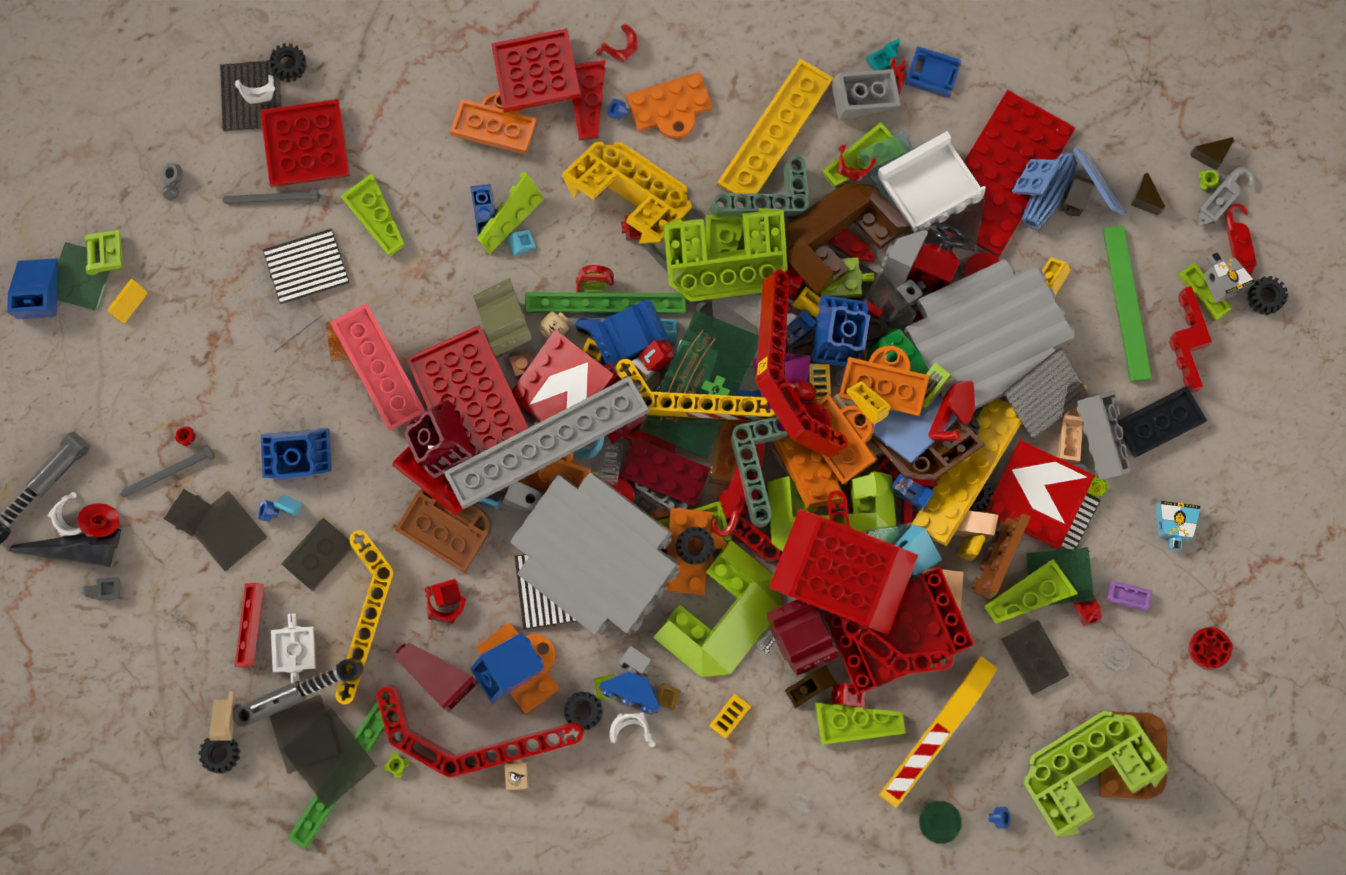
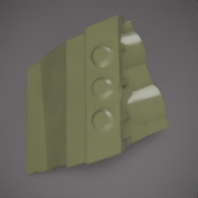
[473,278,532,357]

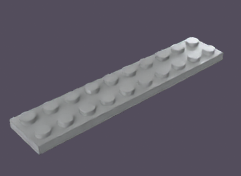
[444,376,649,509]

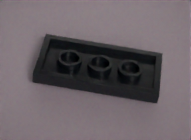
[1117,386,1207,458]

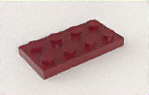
[619,438,711,507]

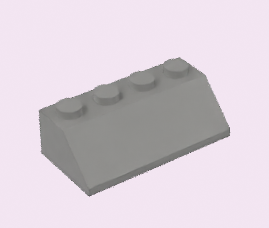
[878,230,928,289]

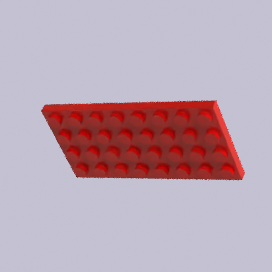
[936,89,1076,258]
[406,325,528,457]

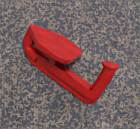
[928,381,975,442]

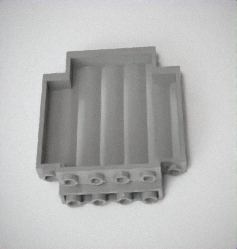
[904,259,1075,409]
[510,473,680,635]

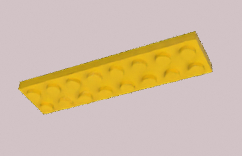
[717,59,833,194]
[909,399,1028,546]

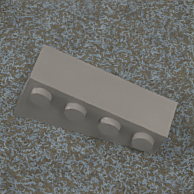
[1077,390,1130,480]

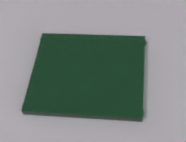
[57,242,110,311]
[1025,547,1095,605]

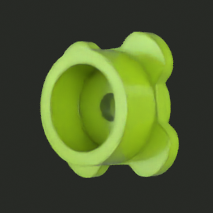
[1198,170,1220,190]
[384,753,409,778]

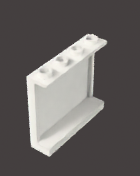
[878,131,986,233]

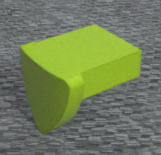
[852,472,889,501]

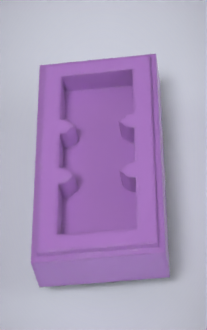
[1106,581,1152,612]

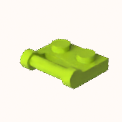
[84,230,123,275]

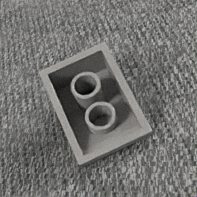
[831,69,901,119]

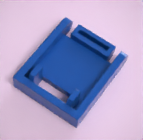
[905,46,961,97]

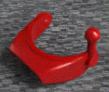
[596,24,639,63]
[838,144,877,182]
[576,265,614,292]
[424,586,466,624]

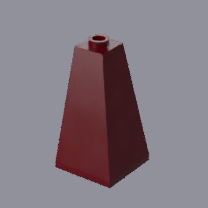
[394,643,479,713]

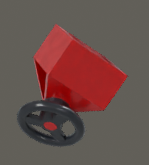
[907,224,969,292]

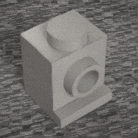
[618,646,652,677]

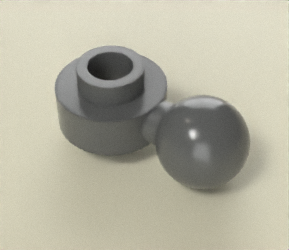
[162,163,183,200]

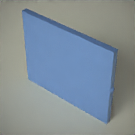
[1073,147,1126,215]
[873,395,958,464]

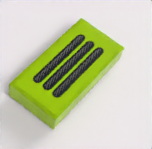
[923,363,952,408]

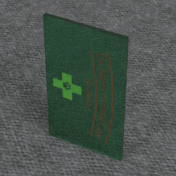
[640,311,759,458]

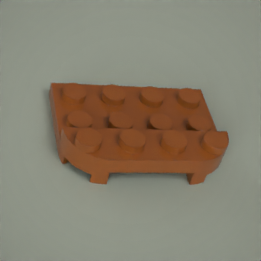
[395,489,492,573]
[971,513,1030,599]
[1099,711,1167,799]

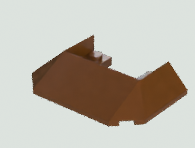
[785,183,911,295]
[856,405,984,480]

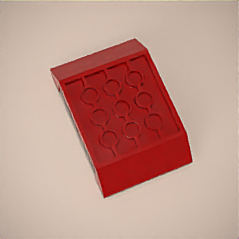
[769,509,918,634]
[824,566,975,695]

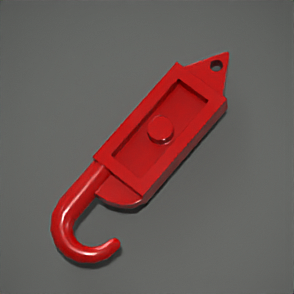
[1225,203,1257,276]
[827,229,875,262]
[712,458,757,537]

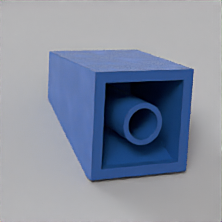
[470,632,545,704]

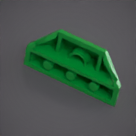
[867,328,929,375]

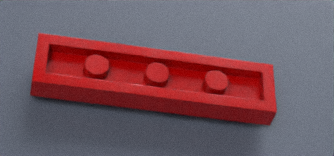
[234,583,264,668]

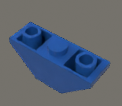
[470,184,496,236]
[599,671,660,715]

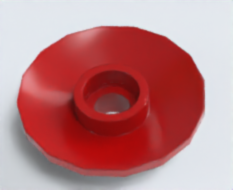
[77,503,120,538]

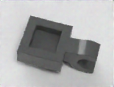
[82,577,120,601]

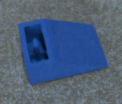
[7,258,58,319]

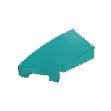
[865,39,900,71]

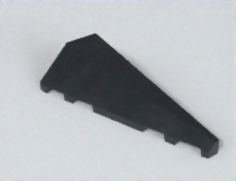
[9,529,122,568]

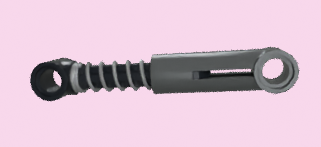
[0,432,90,544]
[233,657,364,727]

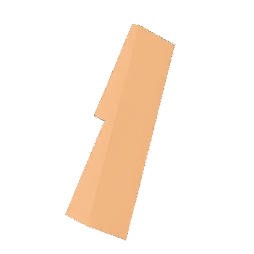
[1057,383,1087,465]

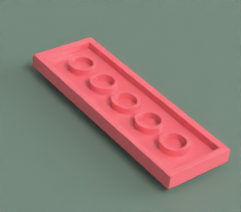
[330,303,425,431]

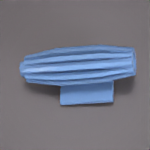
[1012,153,1078,230]

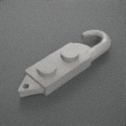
[1198,167,1254,227]

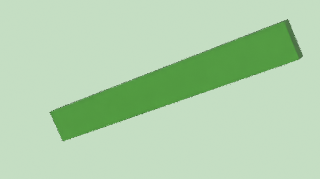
[1103,226,1152,382]
[525,292,686,314]
[288,693,396,850]

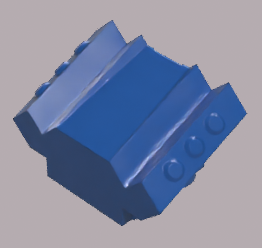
[811,295,870,367]
[589,299,669,367]
[261,428,331,479]

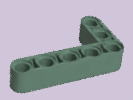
[710,156,809,217]
[731,417,788,528]

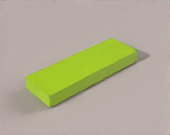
[1178,262,1232,322]

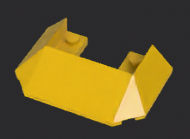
[562,142,692,244]

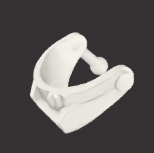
[235,75,275,104]
[48,492,81,536]
[610,712,655,747]

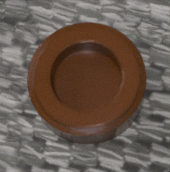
[650,508,670,521]

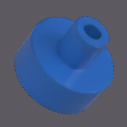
[608,99,629,120]
[258,500,279,522]
[988,807,1011,829]

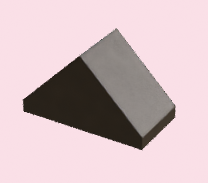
[1190,137,1234,170]
[1131,173,1165,215]

